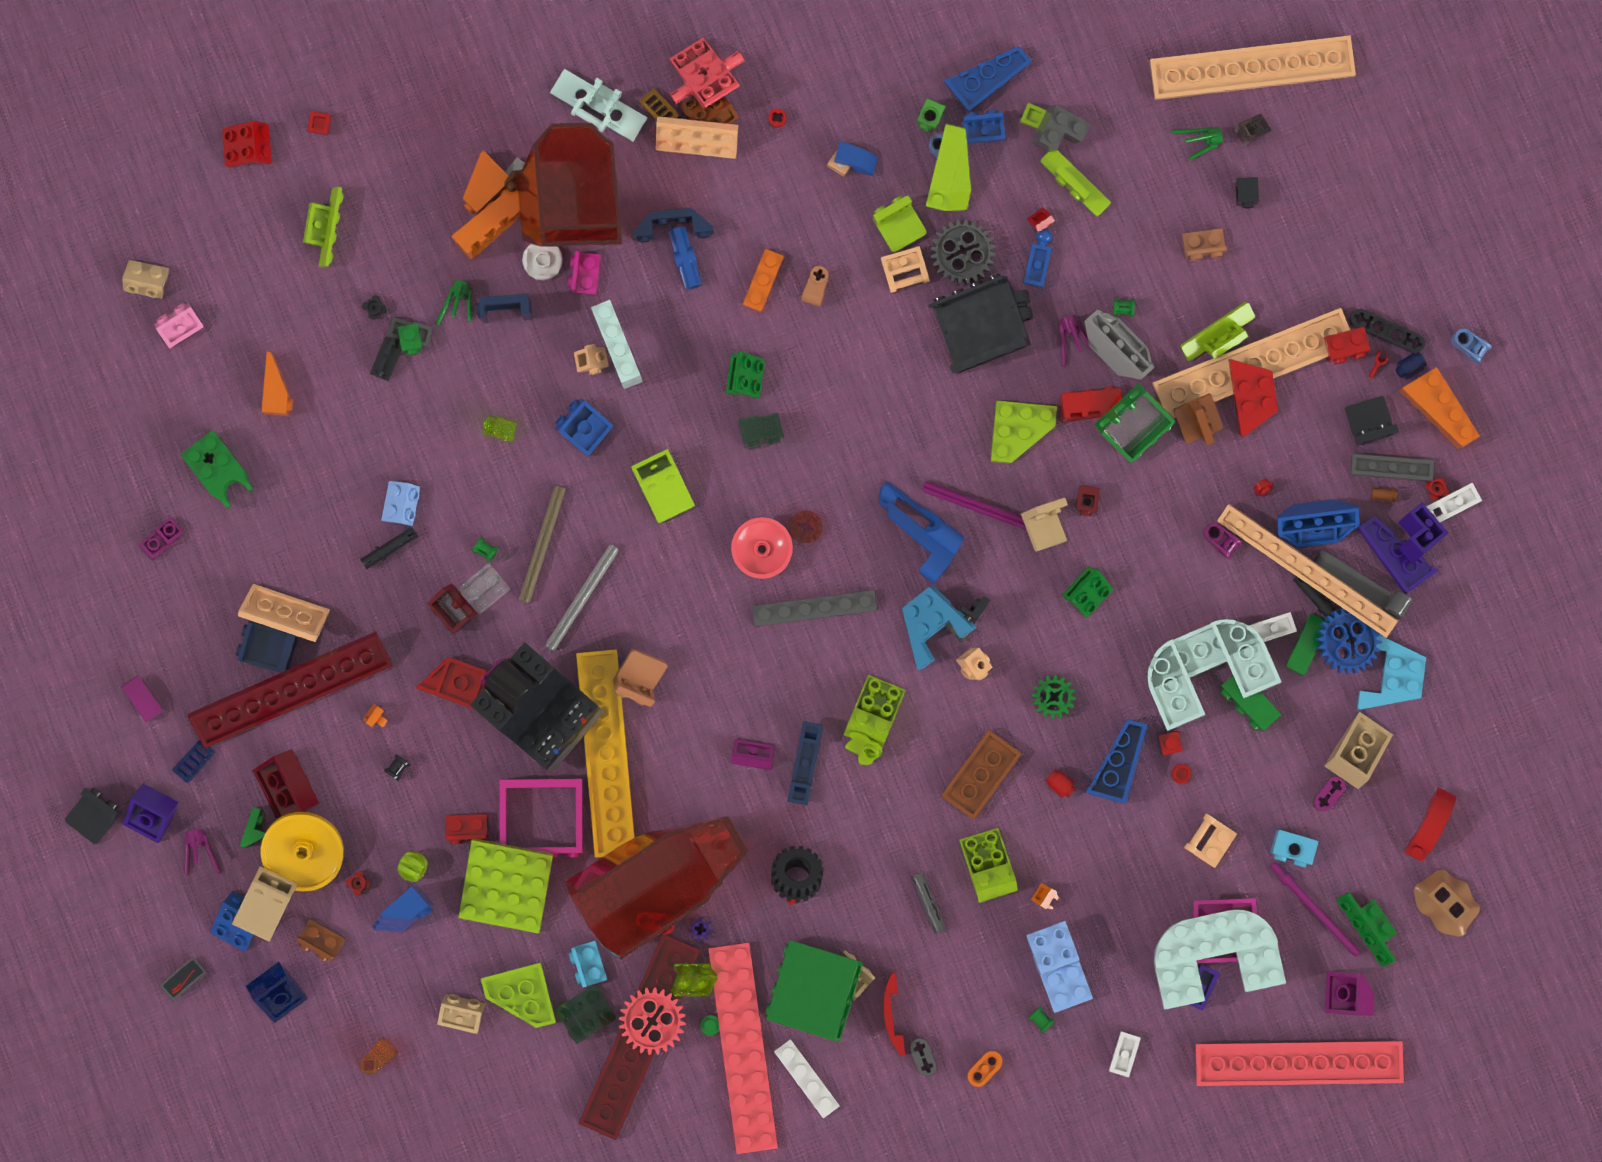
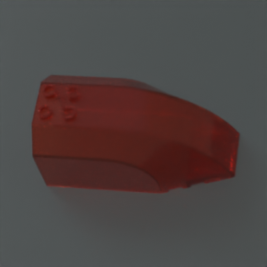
[565,816,748,960]

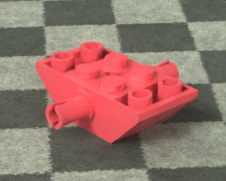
[669,37,745,109]

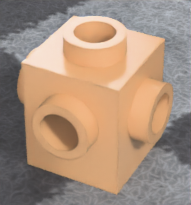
[574,344,609,375]
[956,648,993,680]

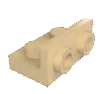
[437,994,485,1034]

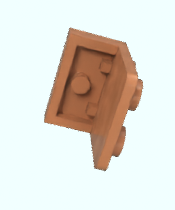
[613,649,667,707]

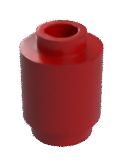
[1045,768,1076,798]

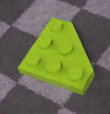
[991,401,1057,464]
[481,963,557,1028]

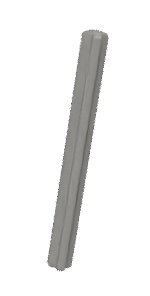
[545,544,619,651]

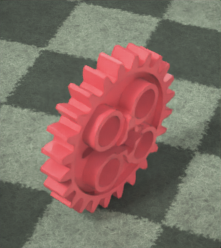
[619,987,686,1055]

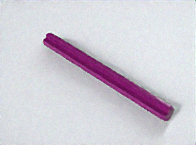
[922,481,1027,530]

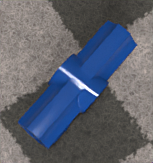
[668,226,702,290]

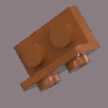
[296,919,346,962]

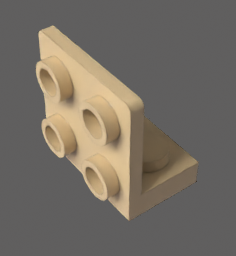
[1021,498,1068,552]

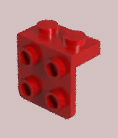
[222,121,272,168]

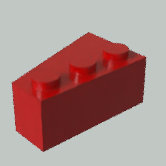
[1059,386,1123,423]

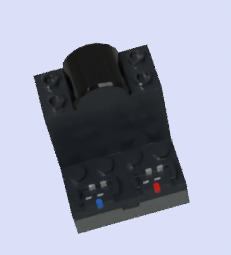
[470,642,605,774]

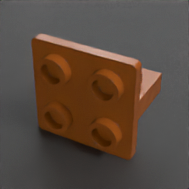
[1173,393,1223,446]

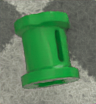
[1113,297,1135,317]
[472,537,499,563]
[1028,1006,1055,1033]

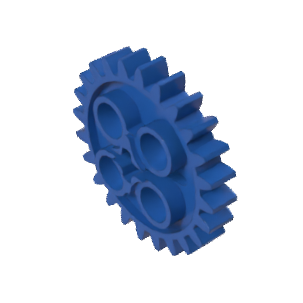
[1315,608,1382,674]

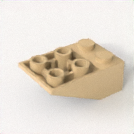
[232,866,297,942]

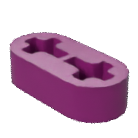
[1313,777,1346,811]

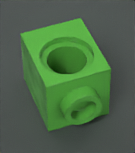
[917,98,945,133]

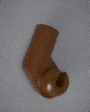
[504,169,530,192]

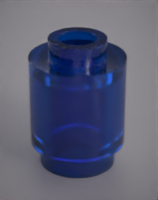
[1395,352,1427,380]

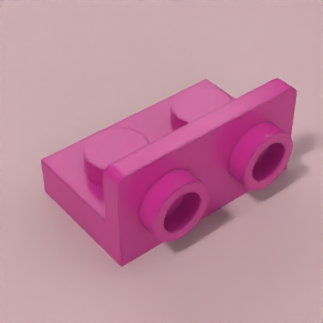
[568,250,601,296]

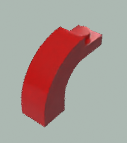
[1404,787,1457,862]

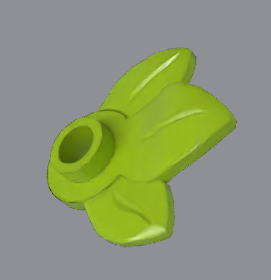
[845,731,882,765]

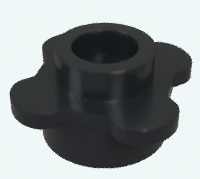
[362,295,386,320]

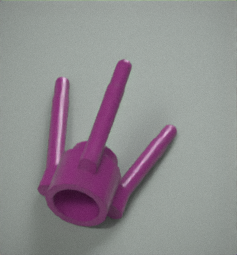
[1058,315,1092,367]
[184,829,221,875]

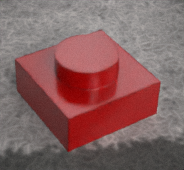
[307,111,331,136]
[1027,207,1055,233]
[1158,731,1183,756]

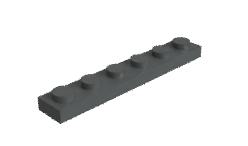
[753,590,877,627]

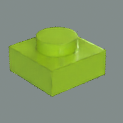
[1020,103,1047,130]

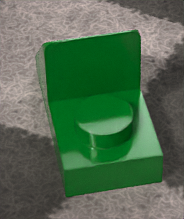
[240,807,266,848]

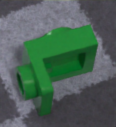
[398,324,423,356]

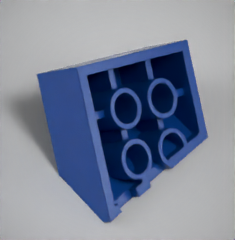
[372,886,434,932]

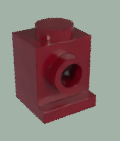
[1075,485,1100,517]

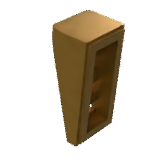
[639,88,680,122]

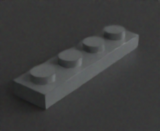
[1350,454,1434,482]

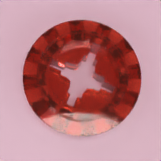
[790,511,823,543]

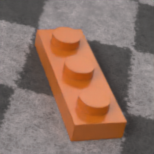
[743,249,784,313]

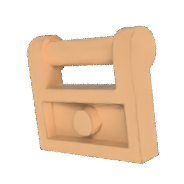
[881,246,930,293]
[1184,814,1237,868]

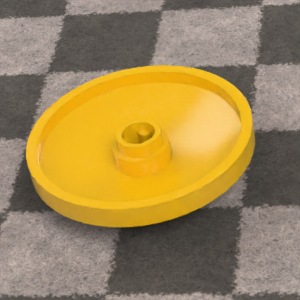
[261,812,344,892]

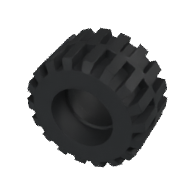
[771,846,823,903]

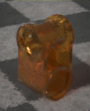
[360,1037,398,1075]

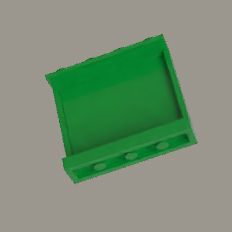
[766,940,864,1042]

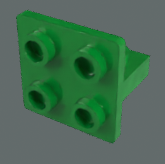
[726,351,765,399]
[1062,566,1113,618]

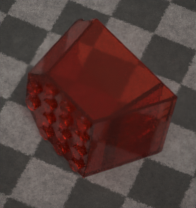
[517,123,622,247]

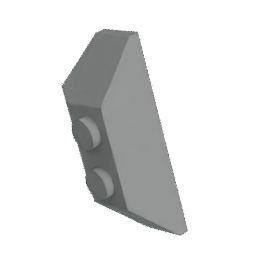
[1085,309,1154,380]

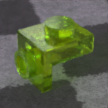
[483,416,517,442]

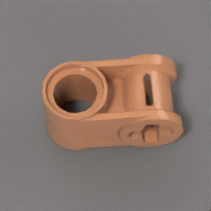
[801,266,829,307]

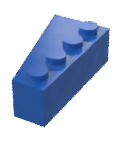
[1086,719,1148,805]

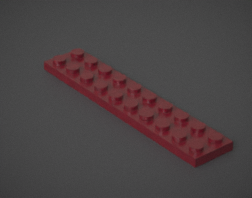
[187,631,393,748]
[578,934,700,1140]

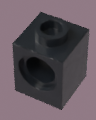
[1235,177,1259,209]

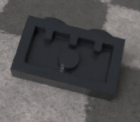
[959,596,991,624]

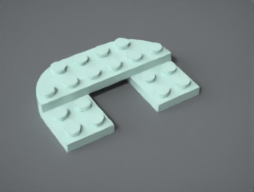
[1148,619,1282,731]
[1154,910,1286,1010]

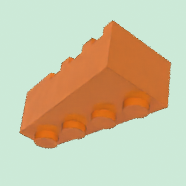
[451,188,531,261]
[1399,367,1480,450]

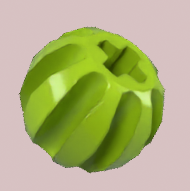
[398,851,428,882]

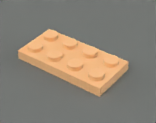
[656,117,738,159]
[238,584,330,642]

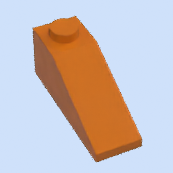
[262,352,293,416]

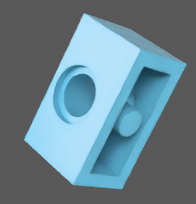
[1270,830,1319,868]

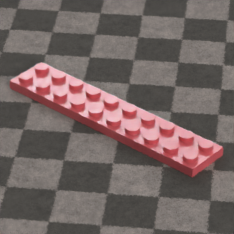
[708,943,778,1154]
[1195,1041,1404,1086]

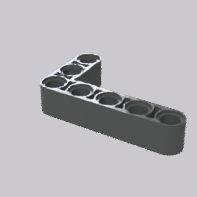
[1314,550,1413,620]

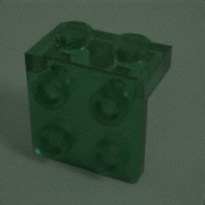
[555,985,616,1044]

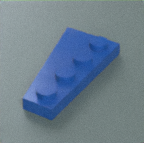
[943,46,1032,113]

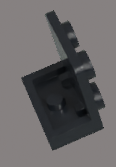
[65,787,122,844]

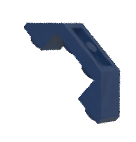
[632,208,714,243]

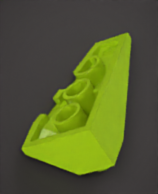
[926,123,971,211]

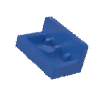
[963,110,1006,144]

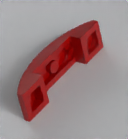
[883,973,905,1056]

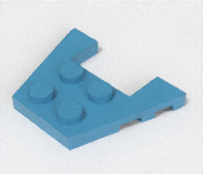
[902,586,976,670]

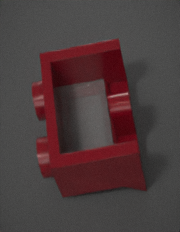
[427,583,478,634]

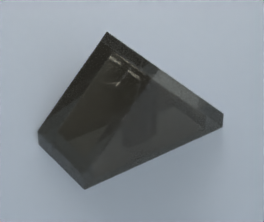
[1234,114,1272,147]

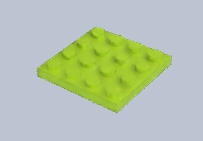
[458,838,554,934]

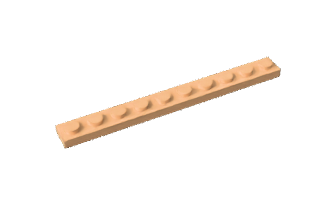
[1217,504,1399,638]

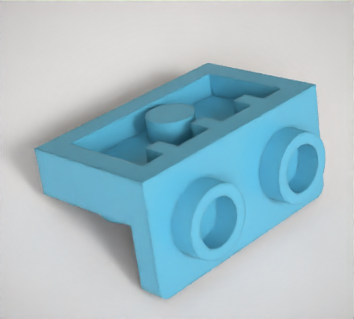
[569,940,608,988]

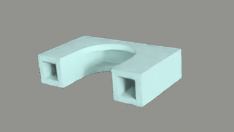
[591,300,643,389]

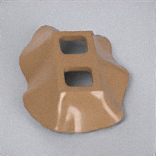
[1414,869,1480,937]

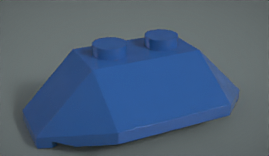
[1277,499,1360,548]

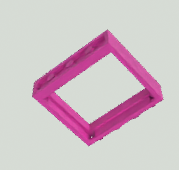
[500,779,583,858]

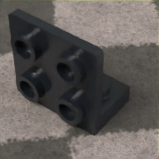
[1344,396,1399,446]

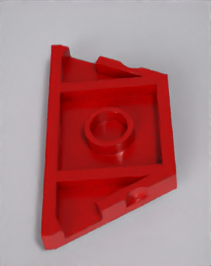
[1228,359,1278,437]
[416,657,489,710]

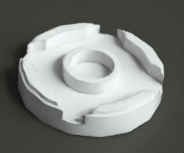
[522,240,563,281]

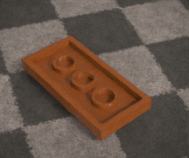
[941,730,1022,820]

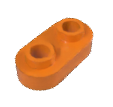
[967,1051,1003,1087]

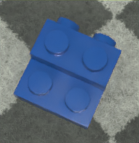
[555,398,614,457]

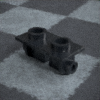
[370,337,402,382]

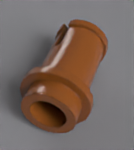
[1371,487,1397,503]

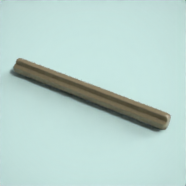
[519,486,565,603]

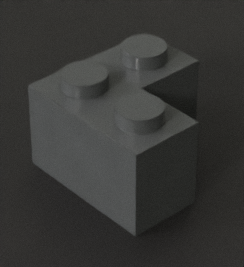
[1031,105,1091,152]

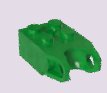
[180,430,254,509]

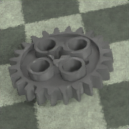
[930,219,996,285]

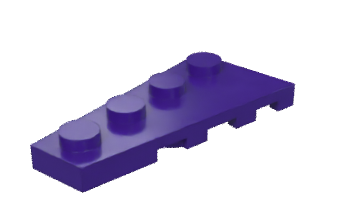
[1357,516,1438,594]

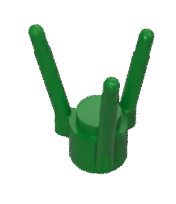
[1171,126,1223,160]
[436,280,473,325]

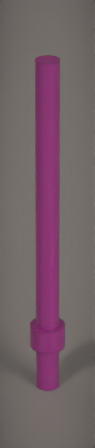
[1270,861,1361,957]

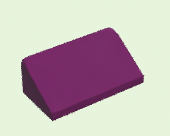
[731,739,775,770]

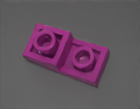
[139,516,184,561]
[121,675,163,722]

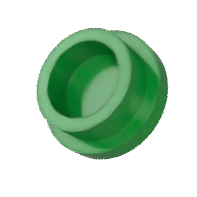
[700,1015,720,1036]

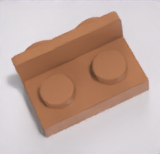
[1182,228,1227,261]

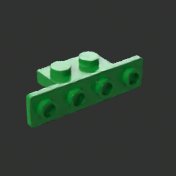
[1336,892,1397,967]

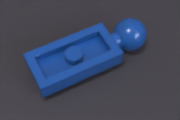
[1023,228,1052,288]

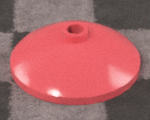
[731,517,793,579]

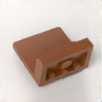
[679,96,739,124]

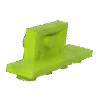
[1040,150,1111,217]
[303,186,343,268]
[1180,302,1255,361]

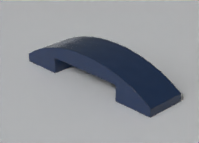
[787,721,823,805]

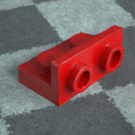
[445,814,488,844]

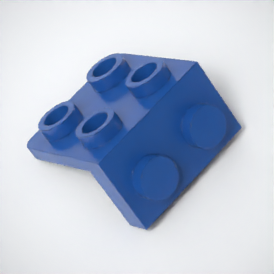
[210,891,254,951]

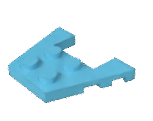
[1357,635,1426,710]

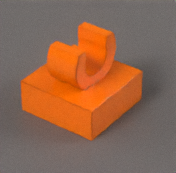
[362,703,388,727]
[1031,883,1059,909]

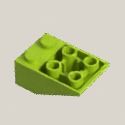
[631,449,695,524]
[844,675,906,748]
[959,828,1018,903]

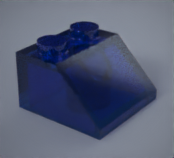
[246,961,308,1023]

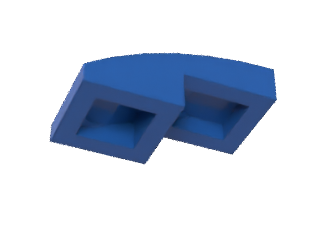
[834,141,878,176]

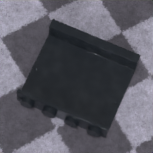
[928,274,1031,374]

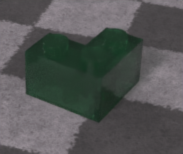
[738,413,784,450]

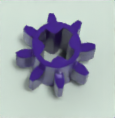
[688,916,713,942]

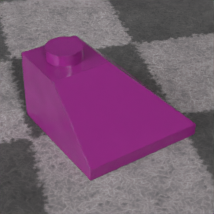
[1325,972,1374,1016]

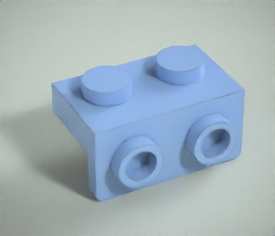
[381,481,420,526]

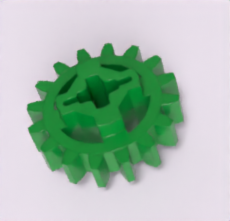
[1031,675,1076,720]

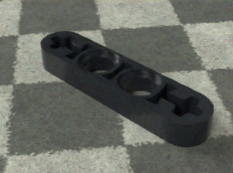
[1349,309,1425,353]

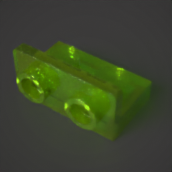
[671,963,718,996]

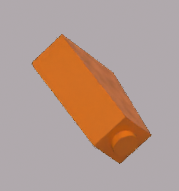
[463,150,508,214]

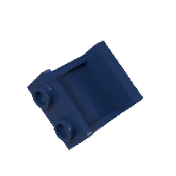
[476,294,532,323]
[236,621,298,673]

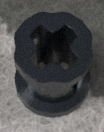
[384,754,411,781]

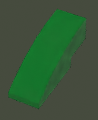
[1284,613,1327,677]

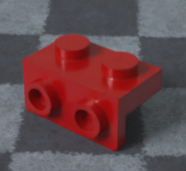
[1324,327,1370,365]

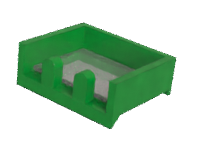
[1094,383,1176,463]

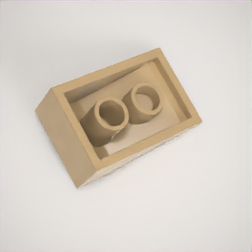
[1325,712,1393,789]

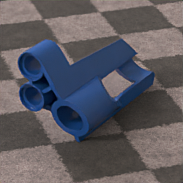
[879,482,964,584]

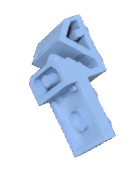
[1026,921,1093,1013]

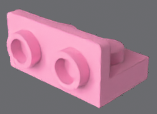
[155,303,204,349]

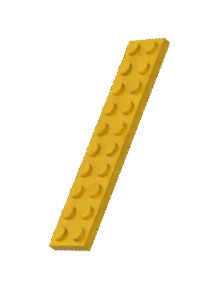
[576,649,636,858]

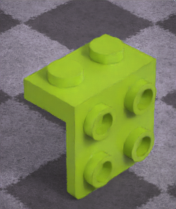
[872,195,926,253]

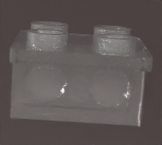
[457,563,510,614]

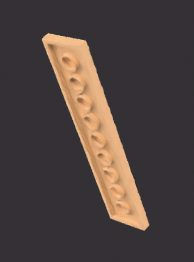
[1150,35,1356,100]
[1152,308,1350,418]

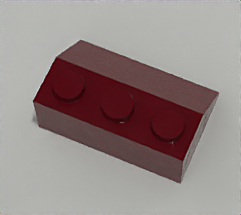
[252,749,320,819]

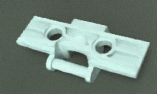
[550,69,647,142]

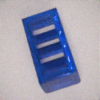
[172,739,216,783]

